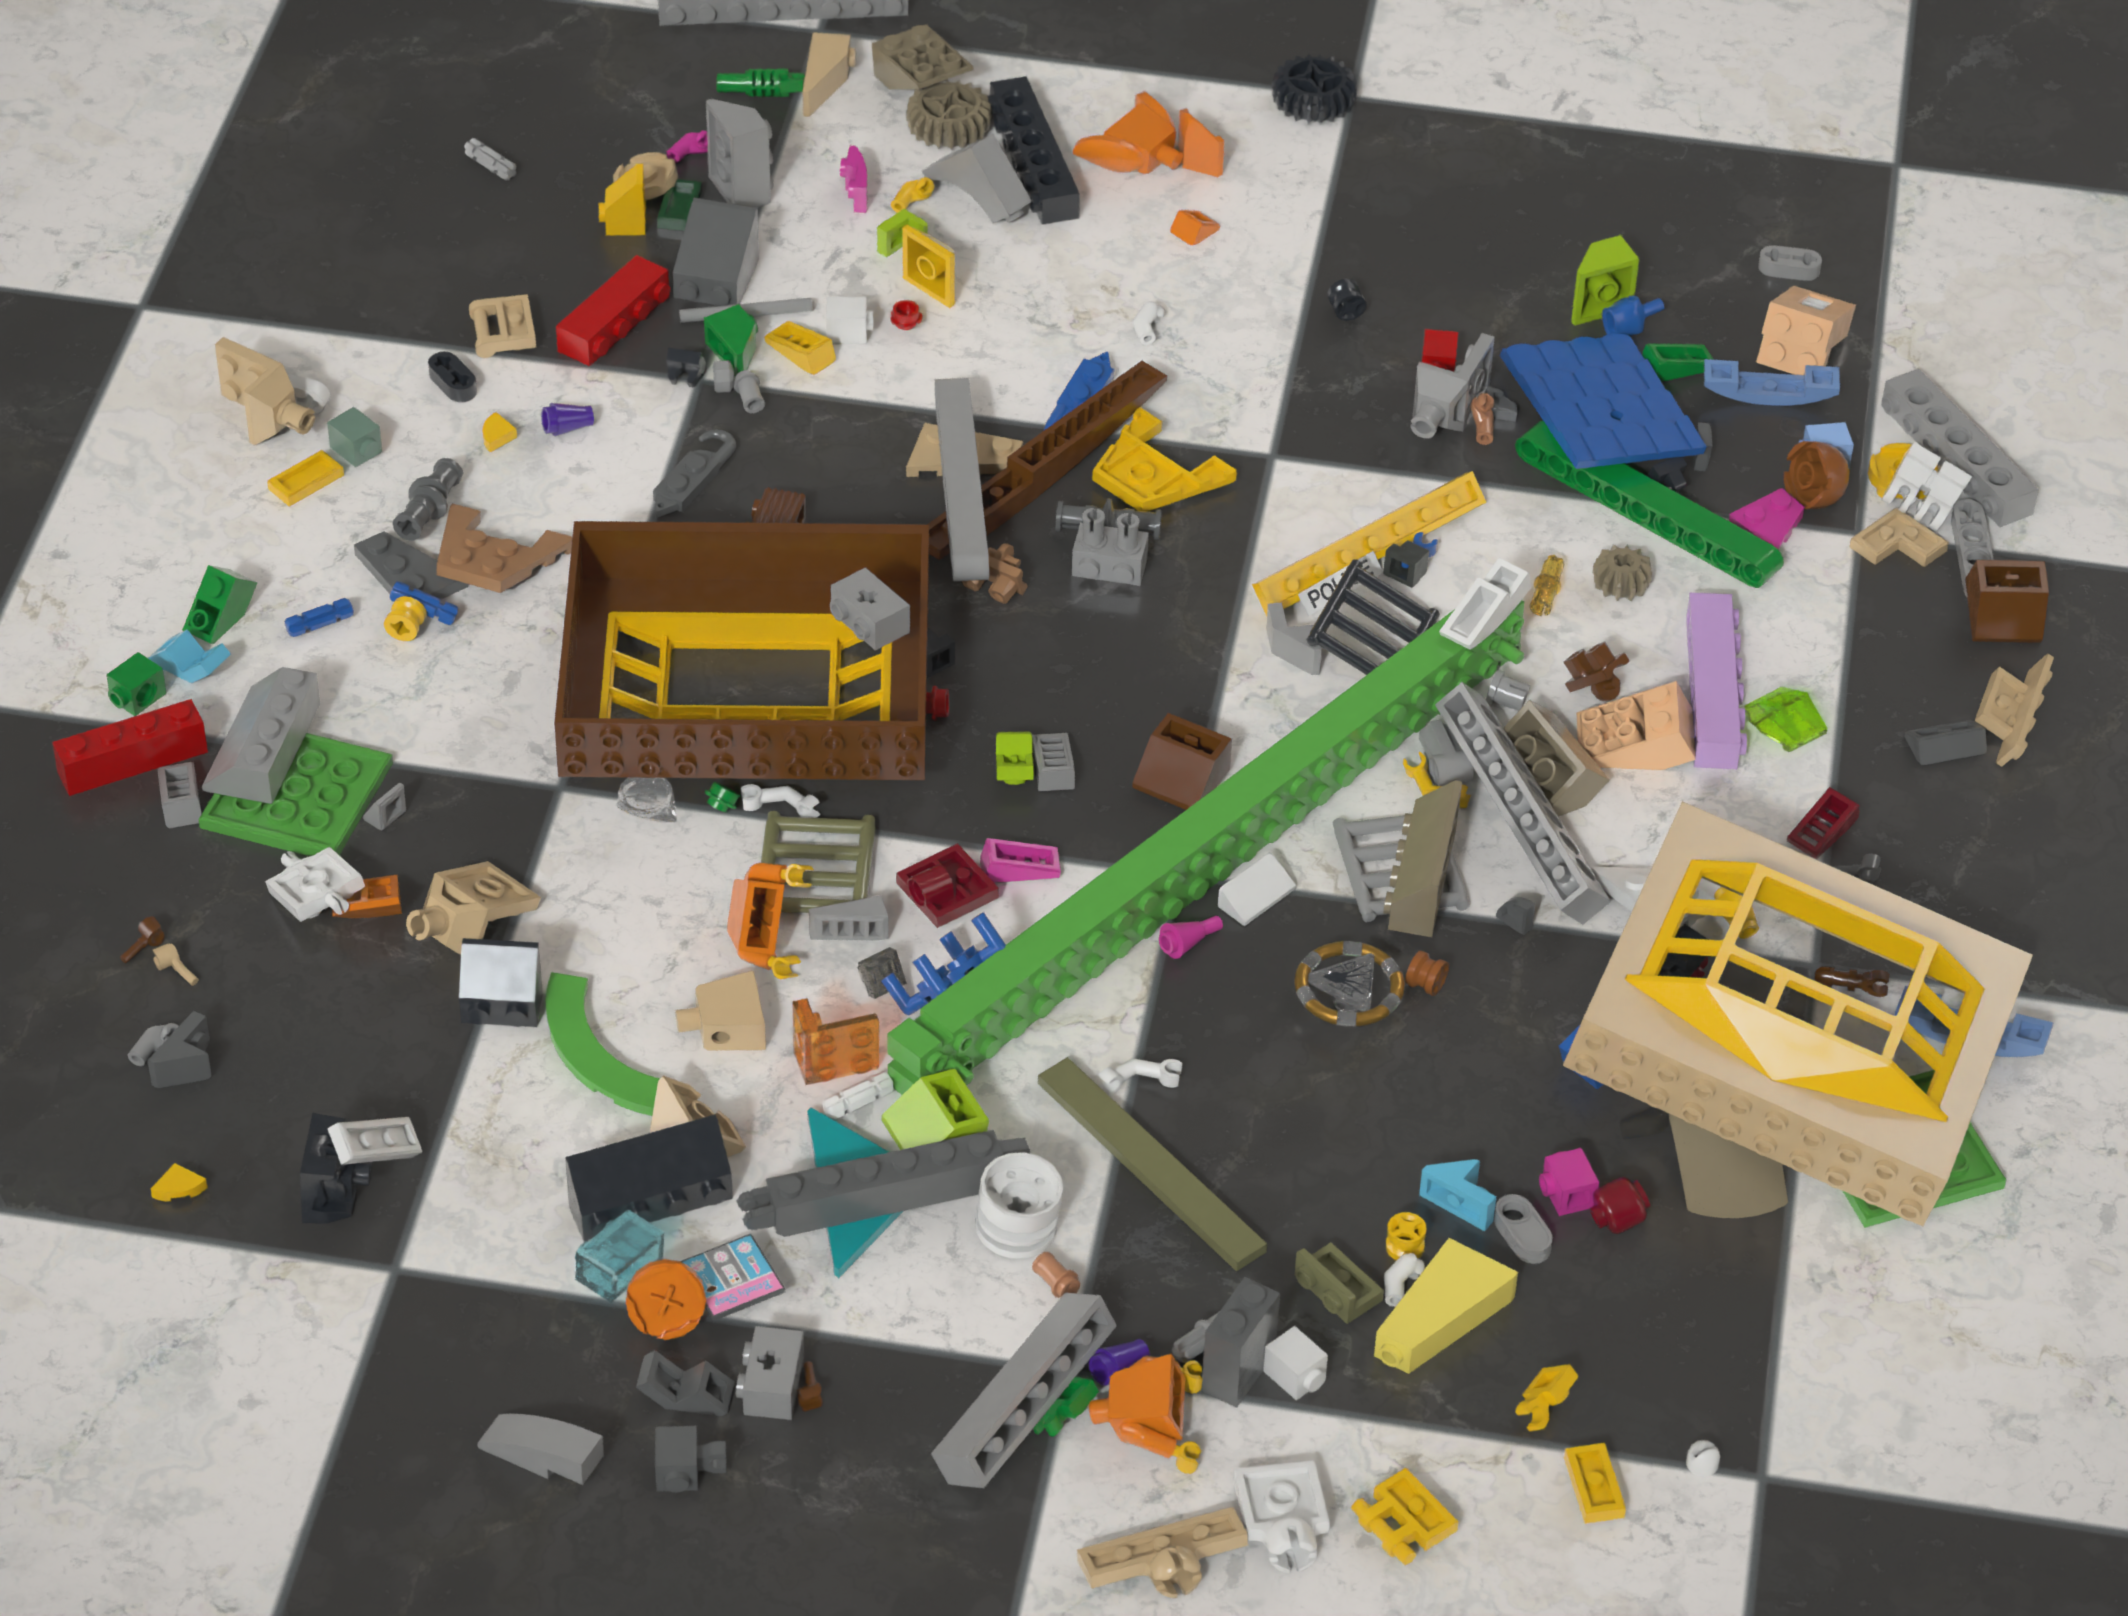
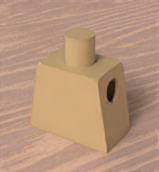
[675,971,766,1051]

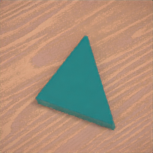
[807,1107,903,1278]

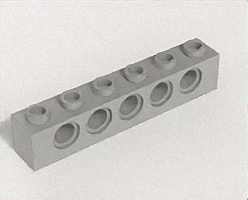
[1881,369,2038,527]

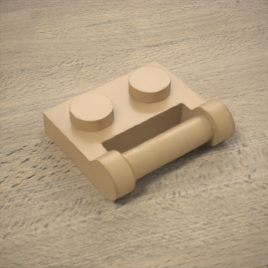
[469,294,536,358]

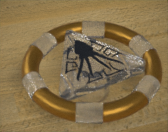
[1295,941,1405,1027]

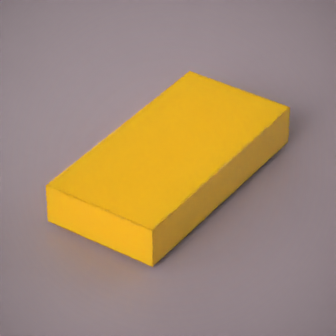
[267,450,344,507]

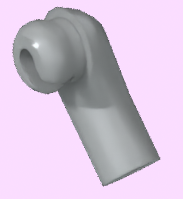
[128,1023,179,1066]

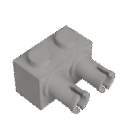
[1072,508,1149,586]

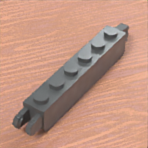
[736,1130,1030,1237]

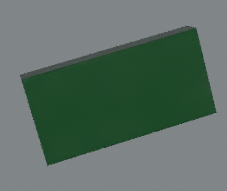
[657,179,702,231]

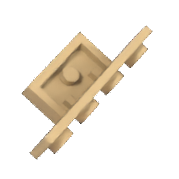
[1975,653,2054,767]

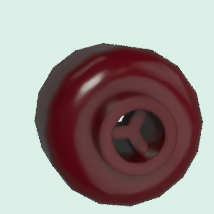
[1589,1177,1651,1234]

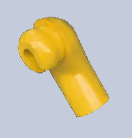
[891,177,935,213]

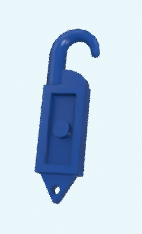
[1044,352,1114,430]

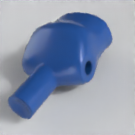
[1602,296,1664,335]

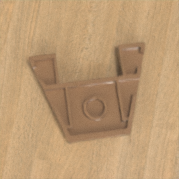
[437,503,572,593]

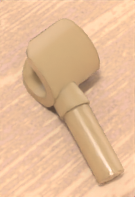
[153,944,199,986]

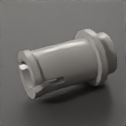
[733,370,765,413]

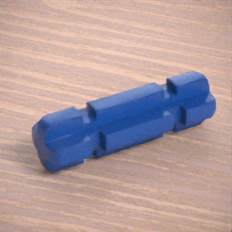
[389,581,458,625]
[284,598,354,637]

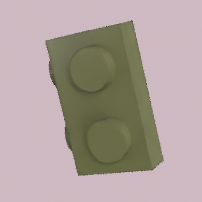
[1295,1243,1384,1324]

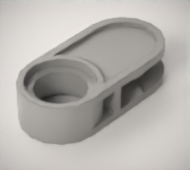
[1494,1194,1553,1264]

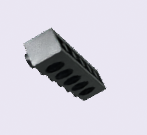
[988,76,1080,225]

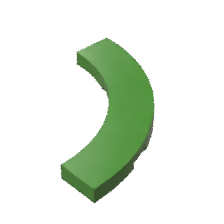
[546,972,660,1116]

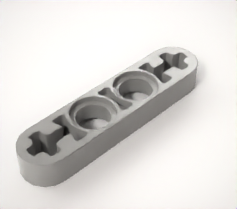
[1951,499,1994,597]

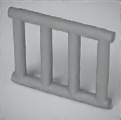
[1333,815,1469,922]

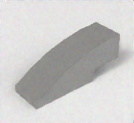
[478,1414,604,1485]

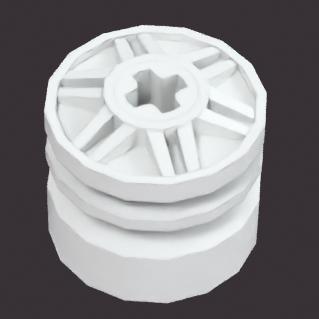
[975,1153,1063,1259]

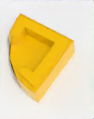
[482,412,517,452]
[151,1163,207,1202]

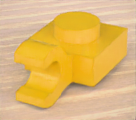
[1515,1364,1579,1431]

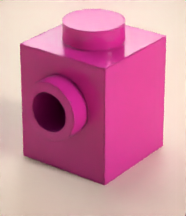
[1539,1148,1599,1216]

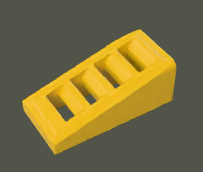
[764,321,836,375]

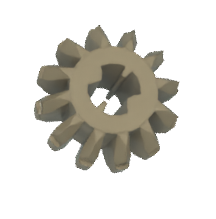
[1592,544,1652,601]

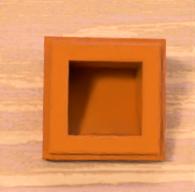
[1170,210,1220,245]

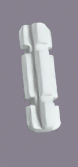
[822,1072,894,1120]

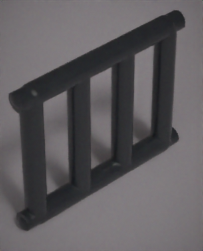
[1307,559,1440,675]

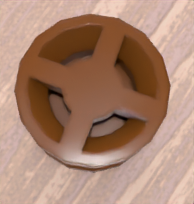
[1405,950,1449,996]

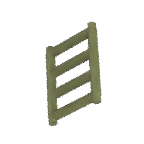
[761,811,875,913]

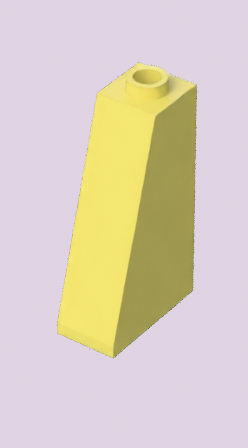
[1374,1238,1518,1374]

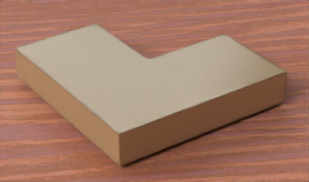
[1849,507,1949,567]

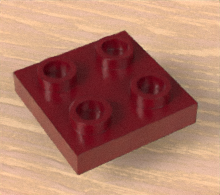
[896,843,999,928]

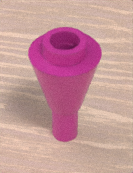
[1159,916,1223,959]

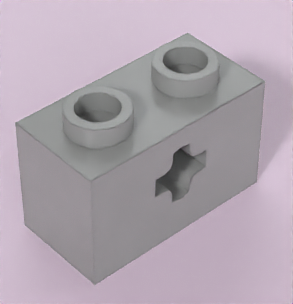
[830,568,910,650]
[736,1326,804,1420]

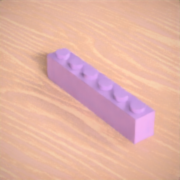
[1686,592,1747,769]

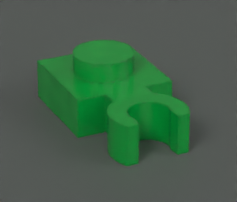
[1033,1377,1099,1437]

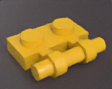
[1351,1468,1458,1565]

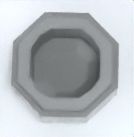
[713,361,734,393]

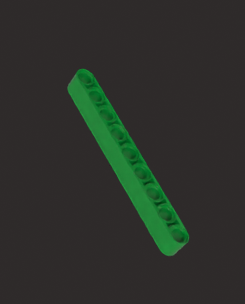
[1515,421,1784,588]

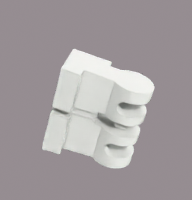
[1881,442,1972,532]

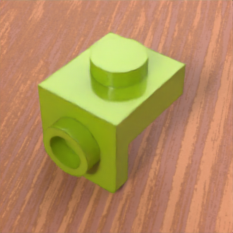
[877,209,928,258]
[996,732,1033,785]

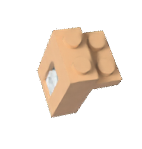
[1756,286,1856,375]

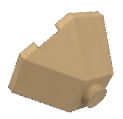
[650,1076,746,1157]

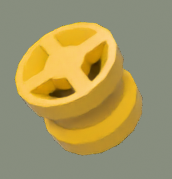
[384,596,427,641]
[1386,1212,1427,1260]

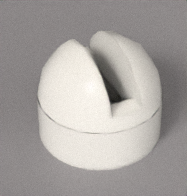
[1686,1440,1720,1477]

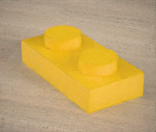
[1564,1443,1626,1524]

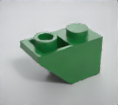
[182,565,258,644]

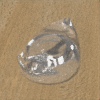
[616,777,677,823]

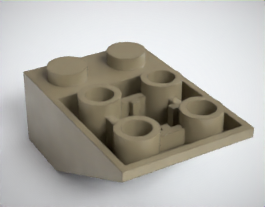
[871,24,974,90]

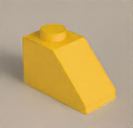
[599,163,646,235]

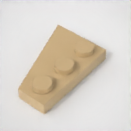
[906,423,1023,477]

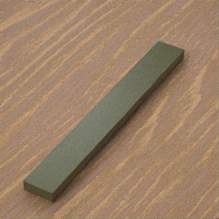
[1038,1057,1267,1272]

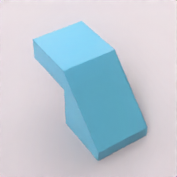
[148,630,231,683]

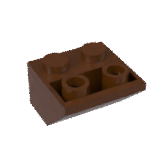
[1965,560,2049,643]
[1132,713,1232,810]

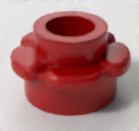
[890,300,923,330]
[926,686,949,721]

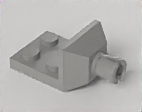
[1410,333,1495,439]

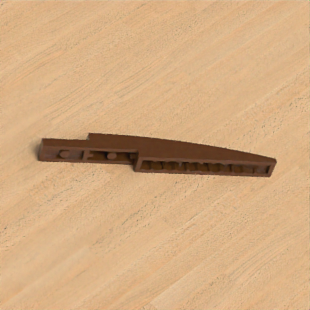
[927,361,1168,560]

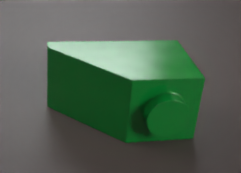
[704,304,758,377]

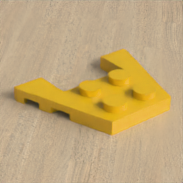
[1092,407,1237,512]

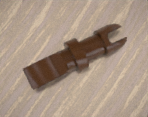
[1814,966,1890,997]

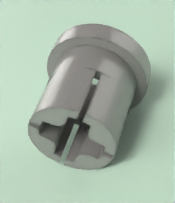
[1486,669,1530,711]

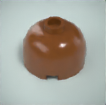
[1783,441,1849,509]

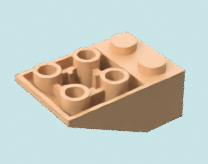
[1576,681,1696,770]

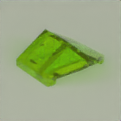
[1744,687,1828,752]

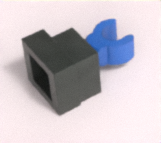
[1383,532,1438,588]

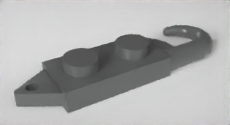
[653,429,736,518]

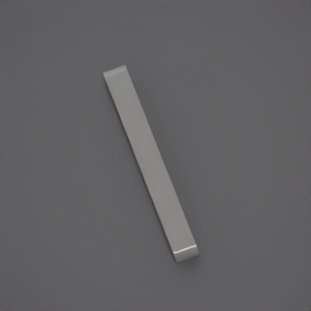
[934,378,989,581]

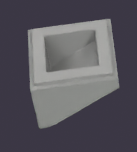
[363,782,406,831]

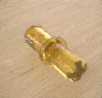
[1529,554,1565,616]

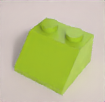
[1571,235,1639,326]

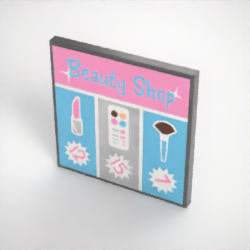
[681,1234,786,1321]

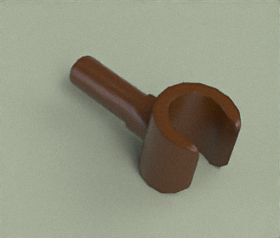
[120,916,165,963]
[797,1361,823,1412]

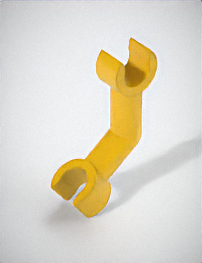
[1403,752,1471,809]

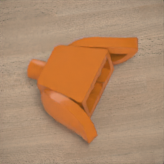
[1072,91,1183,174]

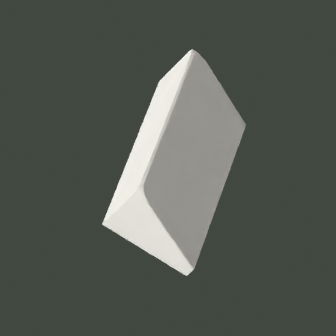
[1218,852,1296,926]

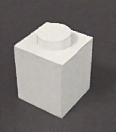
[826,297,873,344]
[1263,1326,1328,1400]

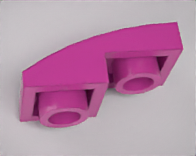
[840,145,868,213]

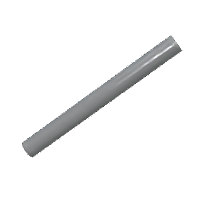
[679,298,812,323]

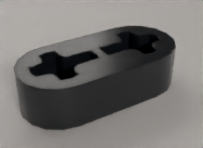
[428,352,477,402]

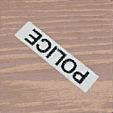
[1298,551,1383,616]

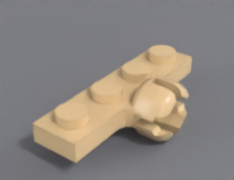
[1077,1507,1248,1598]

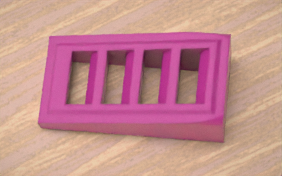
[980,838,1061,882]

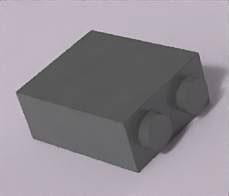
[1202,1277,1280,1408]

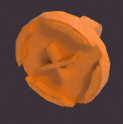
[626,1259,706,1340]

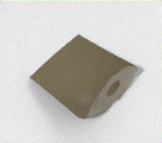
[1669,1113,1788,1218]

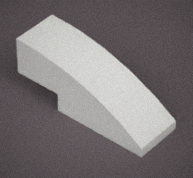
[1439,558,1531,650]

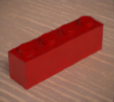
[556,255,670,366]
[52,699,208,796]

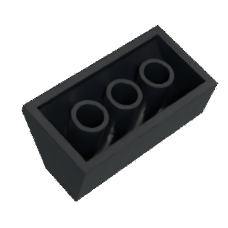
[565,1114,733,1242]

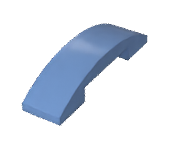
[1704,359,1840,406]
[1895,986,2053,1057]

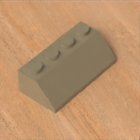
[1383,780,1462,937]

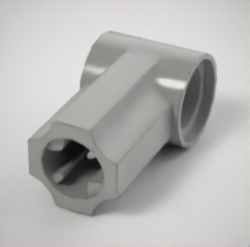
[1419,720,1474,786]

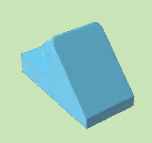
[1419,1160,1496,1231]

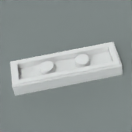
[327,1117,422,1165]

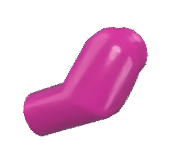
[667,131,708,163]

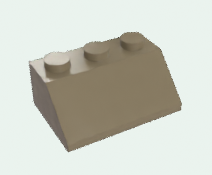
[1504,700,1610,817]

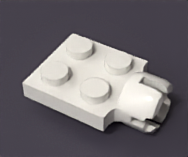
[1233,1460,1329,1573]

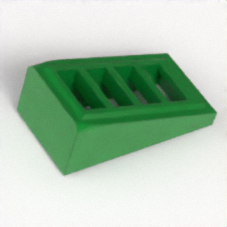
[1642,343,1714,382]

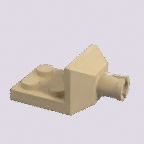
[215,337,315,445]
[406,861,541,955]

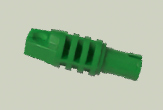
[717,68,805,97]

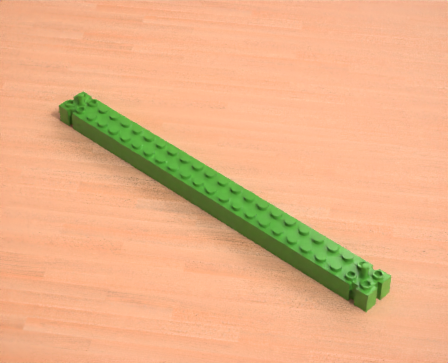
[887,600,1525,1095]

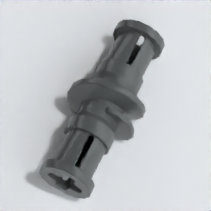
[393,458,464,541]
[1056,498,1162,541]

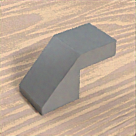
[1266,603,1321,675]

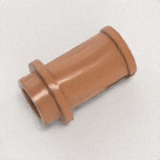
[1032,1251,1080,1298]

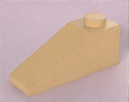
[803,33,856,117]

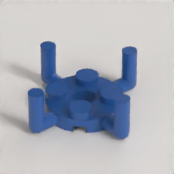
[881,912,1006,1015]

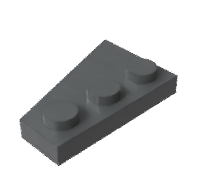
[354,531,468,599]

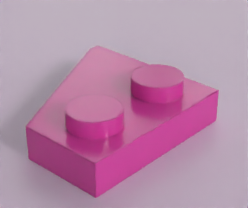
[1729,488,1804,550]

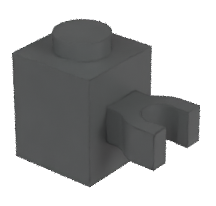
[655,1426,727,1492]

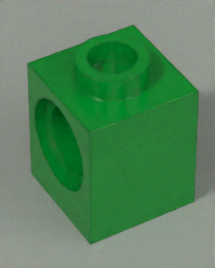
[106,652,167,716]

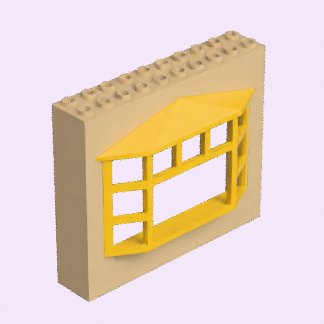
[1563,801,2033,1226]

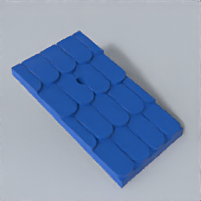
[1500,333,1706,469]

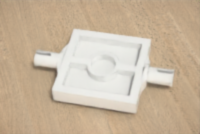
[265,847,365,922]

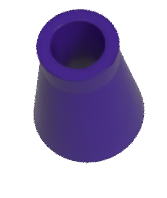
[541,403,594,436]
[1089,1339,1150,1386]

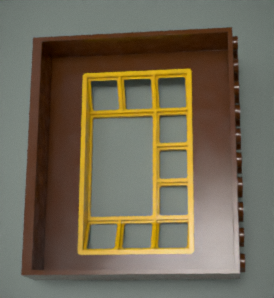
[554,521,929,780]

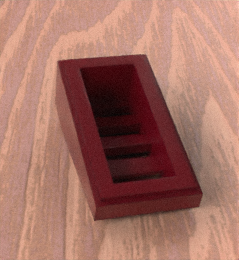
[1787,787,1860,860]

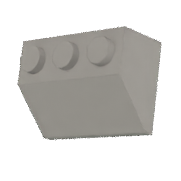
[706,99,774,208]

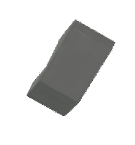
[636,1350,735,1416]

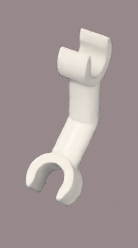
[741,784,821,818]
[1098,1059,1182,1096]

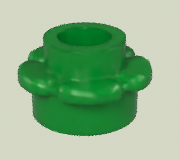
[705,781,740,813]

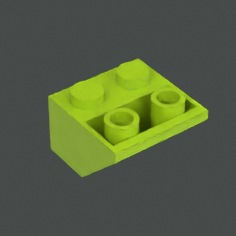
[881,1069,989,1150]

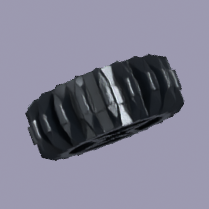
[1272,54,1357,124]

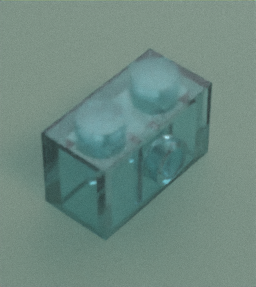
[575,1209,665,1303]

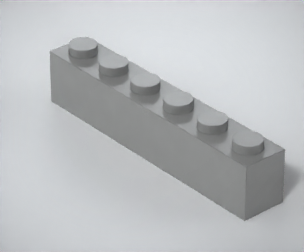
[931,1293,1117,1488]

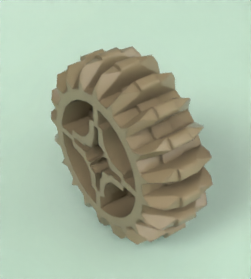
[906,79,992,150]

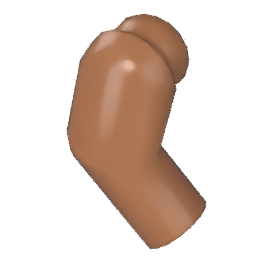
[1470,393,1494,445]

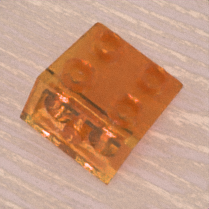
[792,998,879,1085]

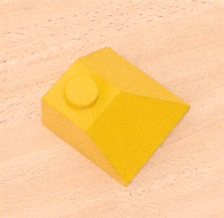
[902,225,955,308]

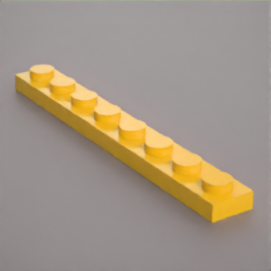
[1252,471,1486,616]

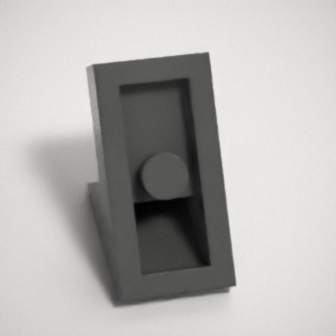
[148,1011,212,1088]

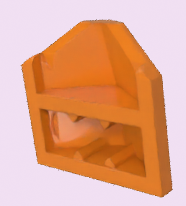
[1178,108,1224,177]
[332,875,402,918]

